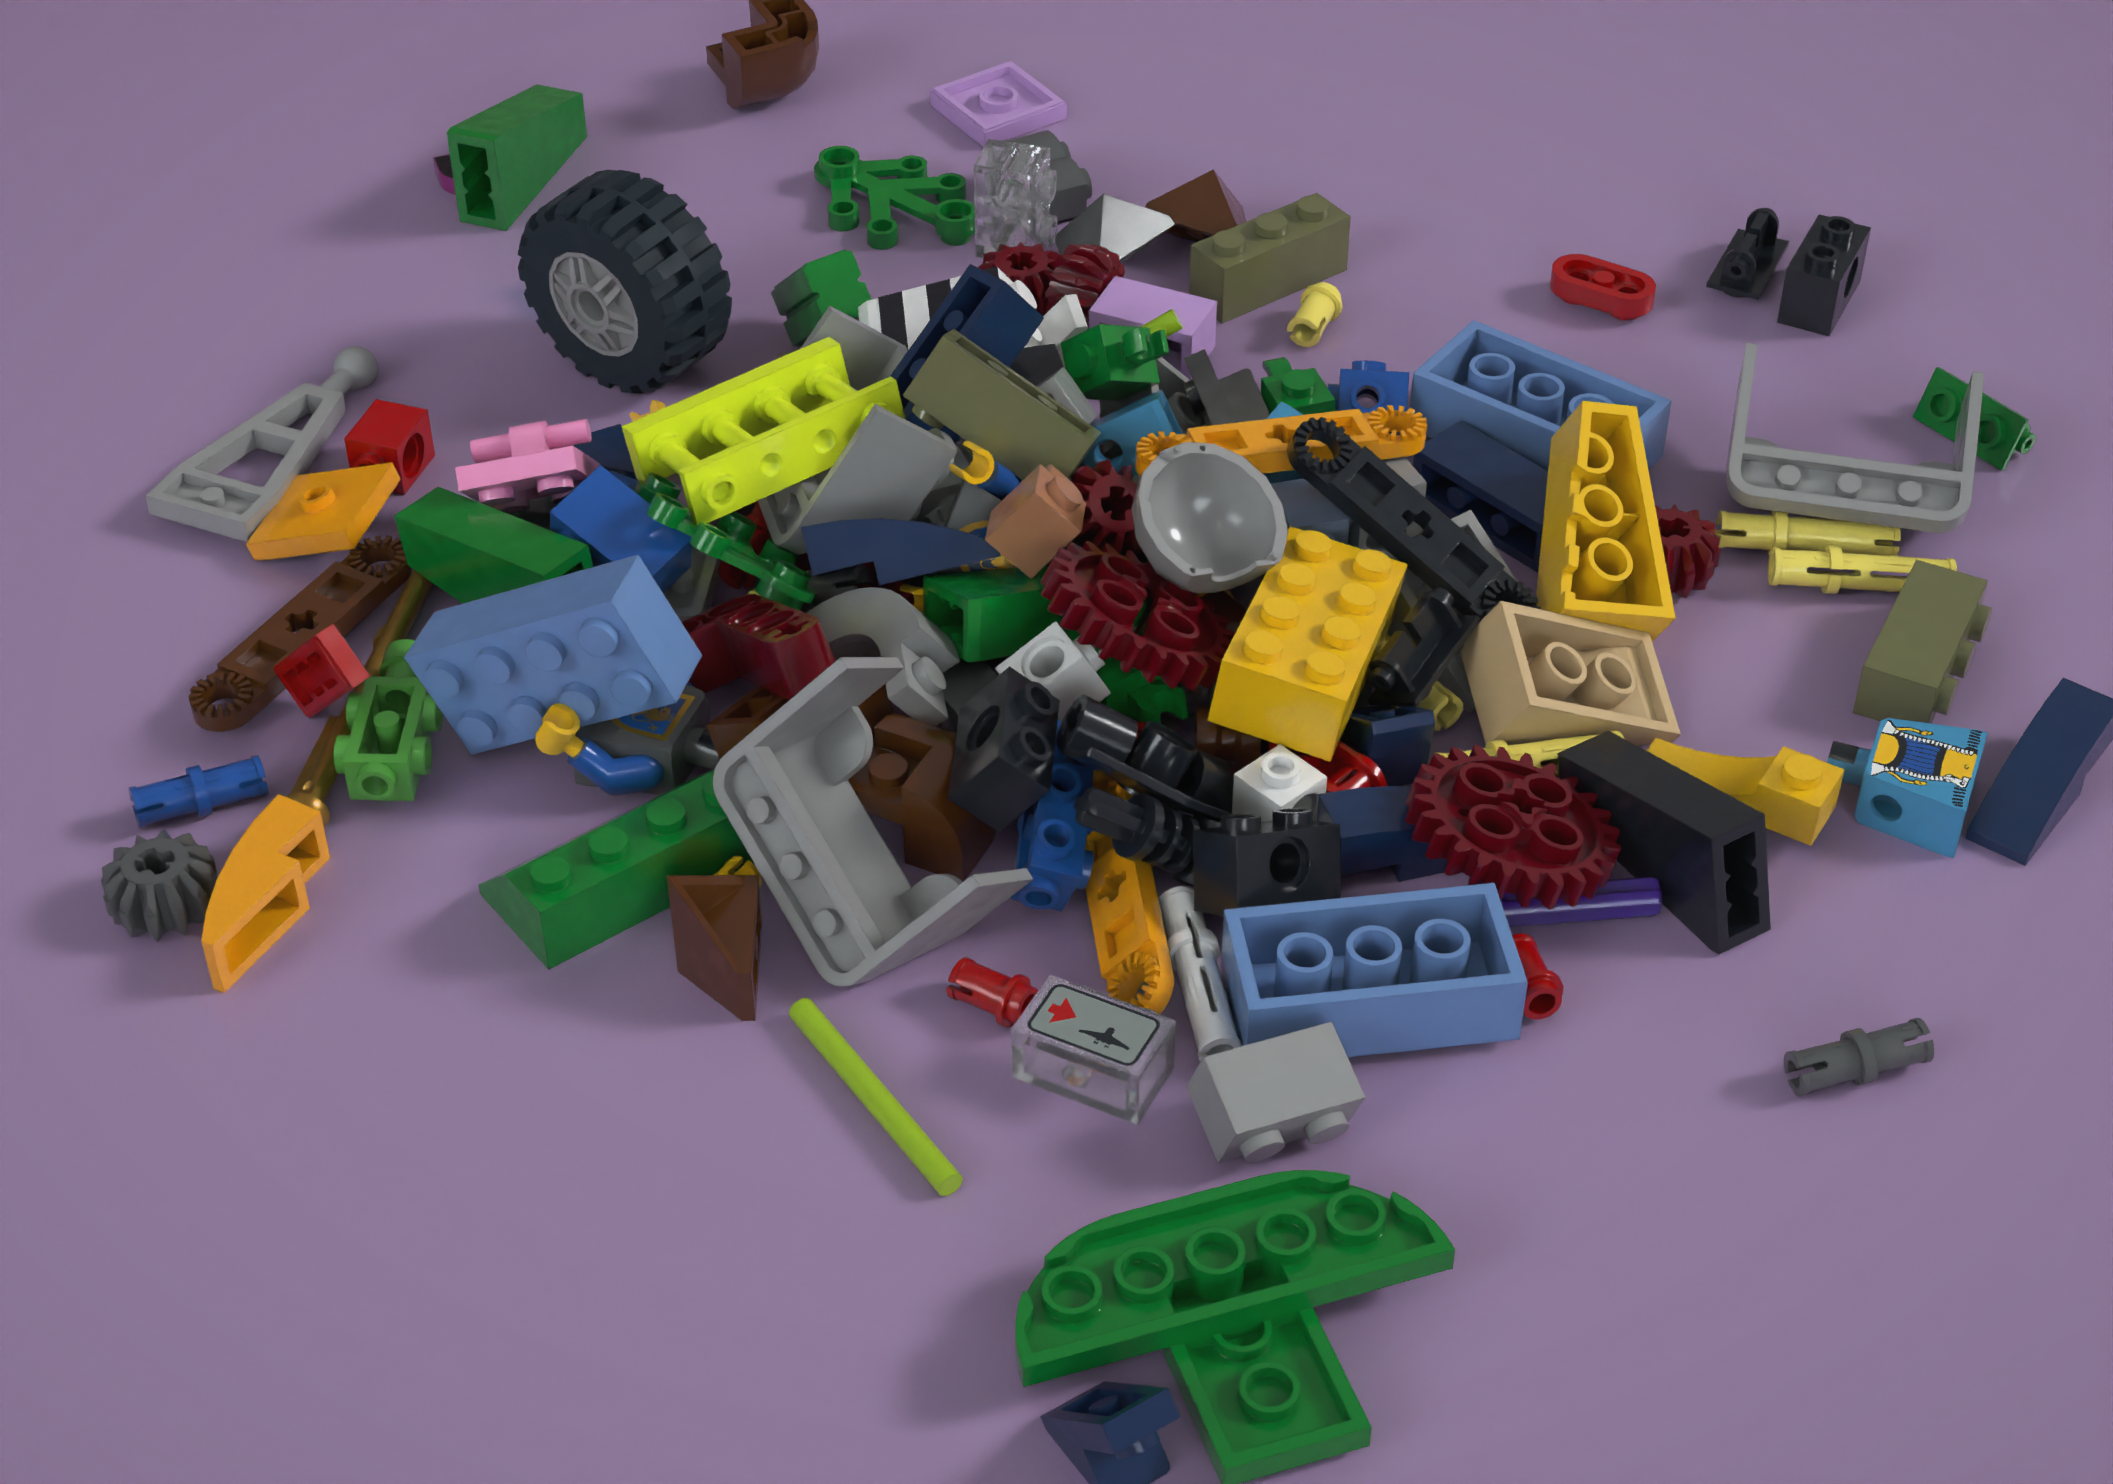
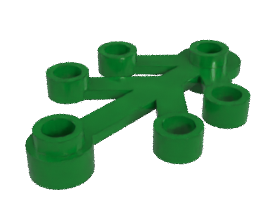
[814,146,977,250]
[633,473,816,611]

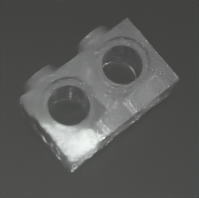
[974,139,1057,258]

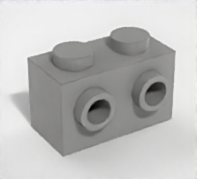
[1186,1022,1366,1163]

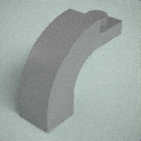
[807,587,960,726]

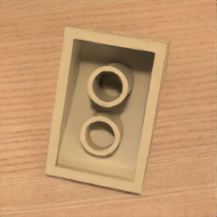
[1460,601,1681,745]

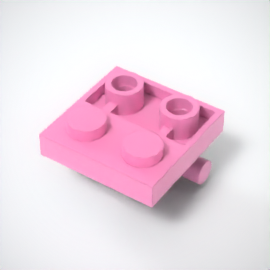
[455,419,600,513]

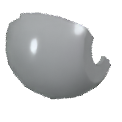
[1131,442,1288,593]

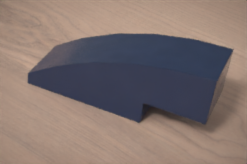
[801,518,1001,585]
[1965,678,2113,866]
[1317,786,1448,882]

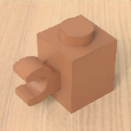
[985,464,1086,579]

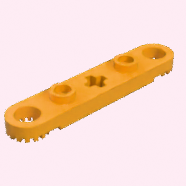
[1135,405,1428,476]
[1085,770,1174,1018]

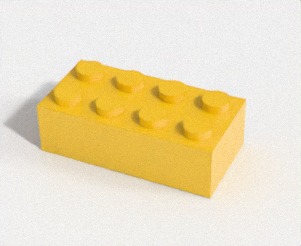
[1207,526,1408,762]

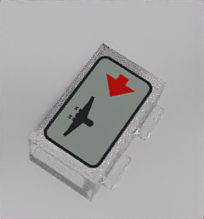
[1011,974,1176,1125]

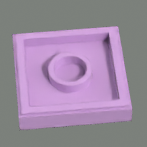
[930,61,1067,148]

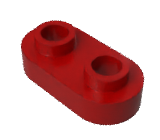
[1550,254,1656,321]

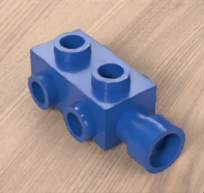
[1011,720,1094,912]

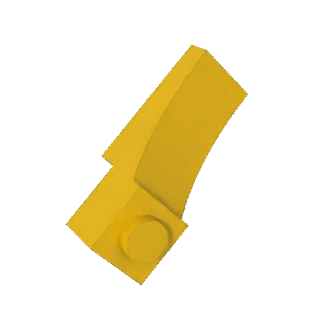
[1646,738,1845,846]

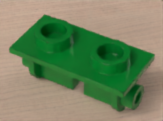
[1912,367,2036,470]

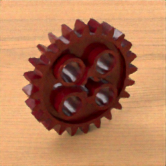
[1040,541,1235,691]
[1405,745,1621,910]

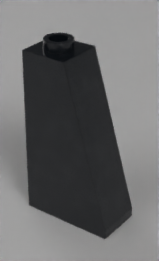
[1557,730,1771,954]

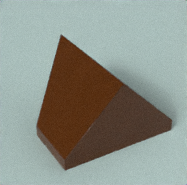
[1145,169,1247,242]
[667,875,763,1021]

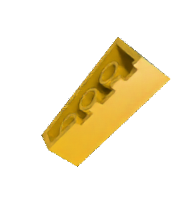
[1536,401,1676,642]

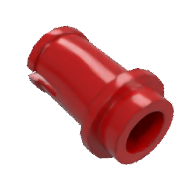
[1512,933,1564,1020]
[946,957,1039,1028]

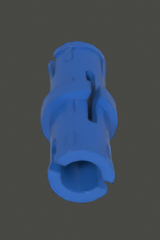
[128,755,269,828]

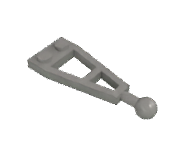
[146,346,378,542]

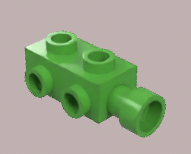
[334,639,443,801]

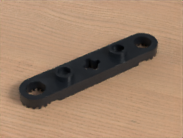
[1287,417,1541,621]

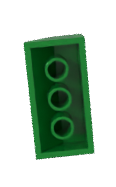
[478,769,754,970]

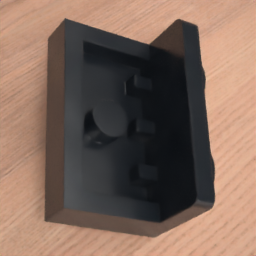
[1182,349,1270,426]

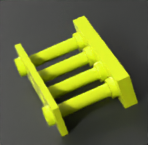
[621,337,906,526]

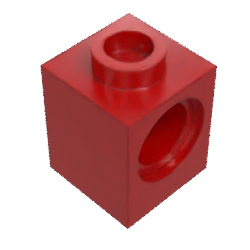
[344,399,435,495]

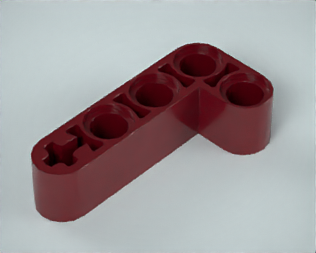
[682,594,836,700]

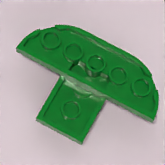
[1015,1170,1455,1484]

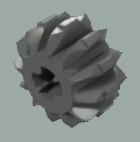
[101,829,217,942]

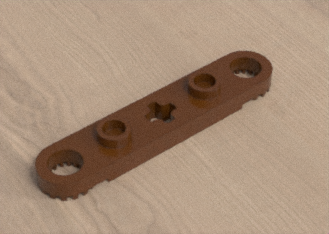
[189,535,412,732]

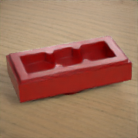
[273,624,370,719]

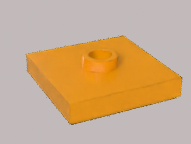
[246,462,400,561]

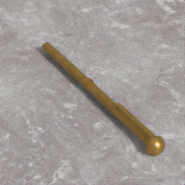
[285,569,433,828]

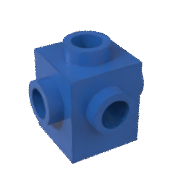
[1328,360,1409,435]

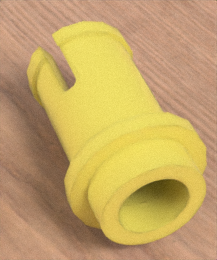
[1287,282,1343,347]

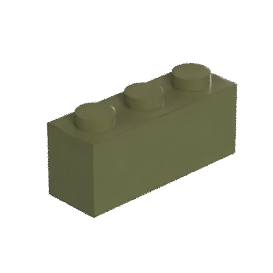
[1189,193,1351,324]
[903,329,1101,481]
[1853,559,1992,724]

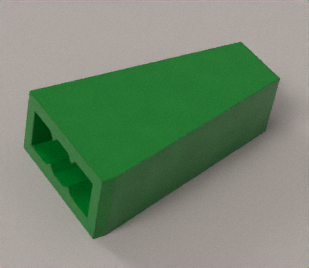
[446,84,587,231]
[394,487,593,604]
[923,565,1146,662]

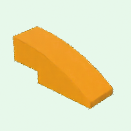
[201,794,330,993]

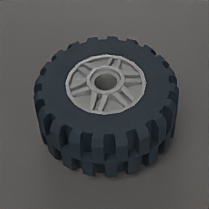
[518,169,732,393]

